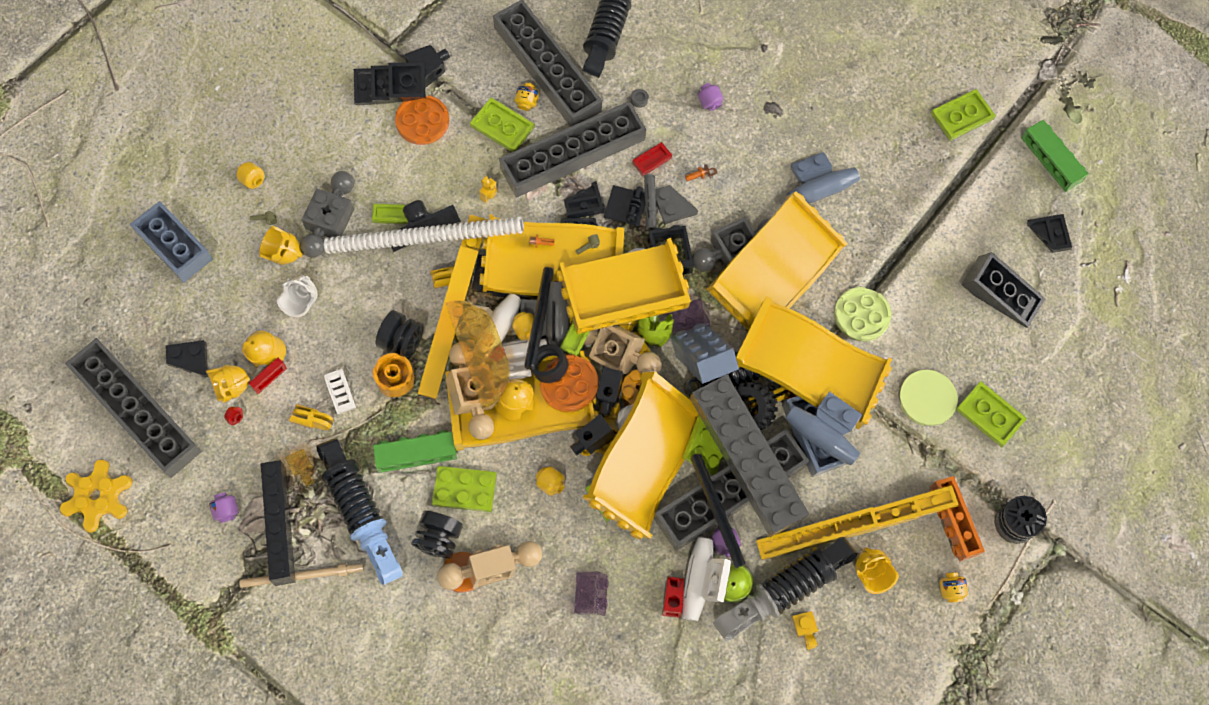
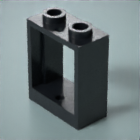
[648,225,694,275]

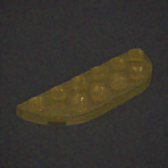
[446,301,510,409]

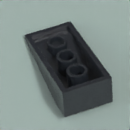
[961,252,1045,328]

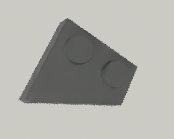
[655,185,698,225]

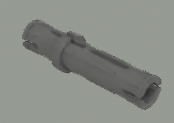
[643,174,658,230]

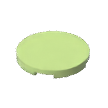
[834,287,891,342]
[899,370,958,426]

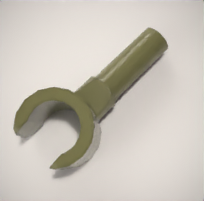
[250,211,277,225]
[576,234,600,255]

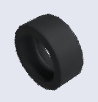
[531,344,568,383]

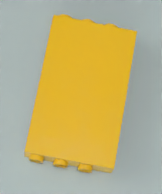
[556,238,691,334]

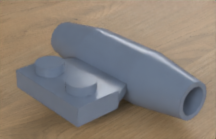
[787,152,860,203]
[785,391,862,466]

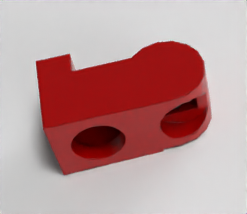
[662,576,684,618]

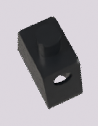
[404,45,450,88]
[596,367,624,416]
[570,414,616,456]

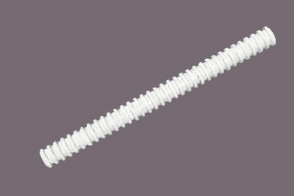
[324,216,524,254]

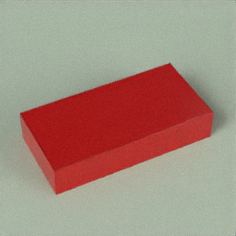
[632,142,672,176]
[249,357,287,394]

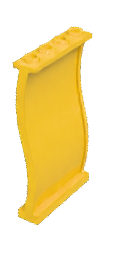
[706,191,847,330]
[479,214,624,296]
[736,296,892,430]
[445,351,598,451]
[583,372,698,540]

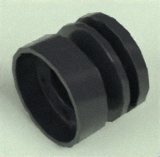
[375,310,424,359]
[994,495,1047,544]
[411,510,463,559]

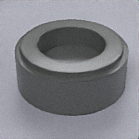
[631,89,649,108]

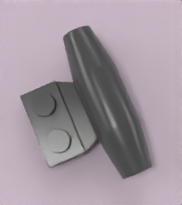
[521,281,569,354]

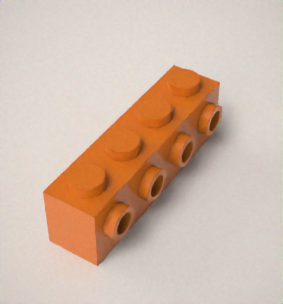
[929,476,985,562]

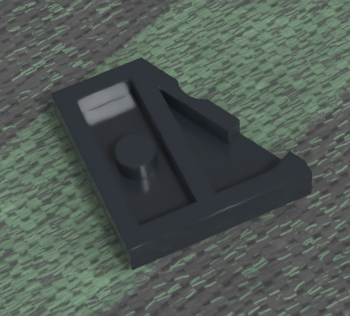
[564,181,604,218]
[1027,214,1072,253]
[165,340,208,378]

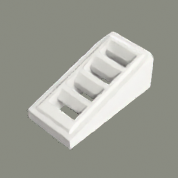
[324,369,356,414]

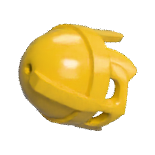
[259,226,303,265]
[242,331,286,367]
[206,364,250,403]
[497,379,535,421]
[855,547,899,594]

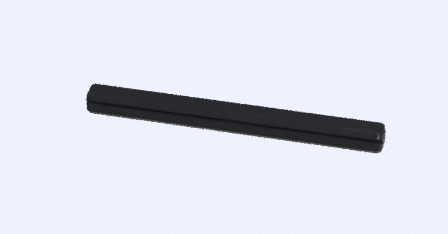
[524,267,554,370]
[691,453,746,568]

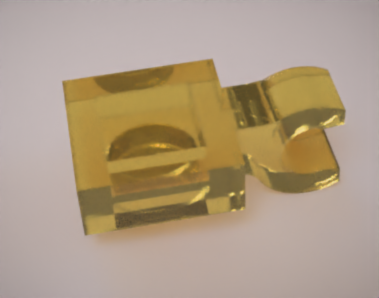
[285,449,314,486]

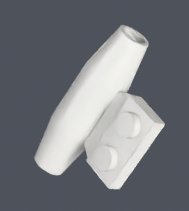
[456,294,521,360]
[471,339,547,383]
[682,537,731,622]

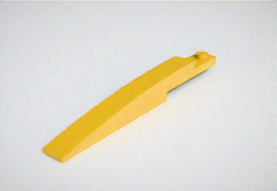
[418,214,488,399]
[756,485,958,560]

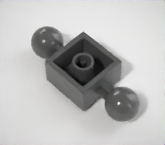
[300,171,354,258]
[692,217,770,272]

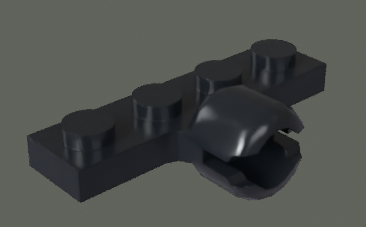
[391,200,461,253]

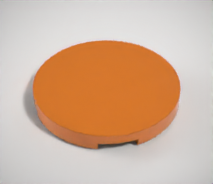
[395,95,449,145]
[540,355,599,412]

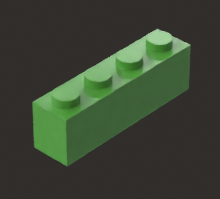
[1021,119,1089,192]
[373,430,457,473]

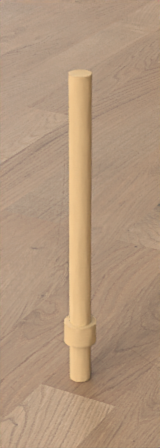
[240,563,364,588]

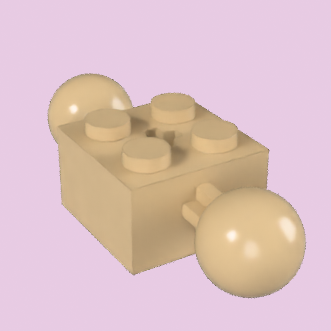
[584,325,662,375]
[446,342,499,439]
[437,541,542,590]

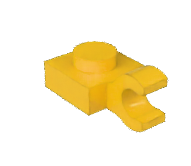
[479,176,497,203]
[791,611,818,650]

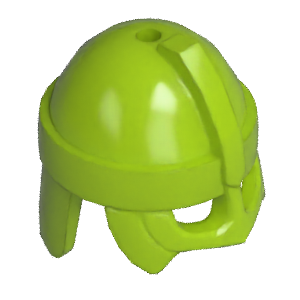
[637,314,674,347]
[724,564,754,603]

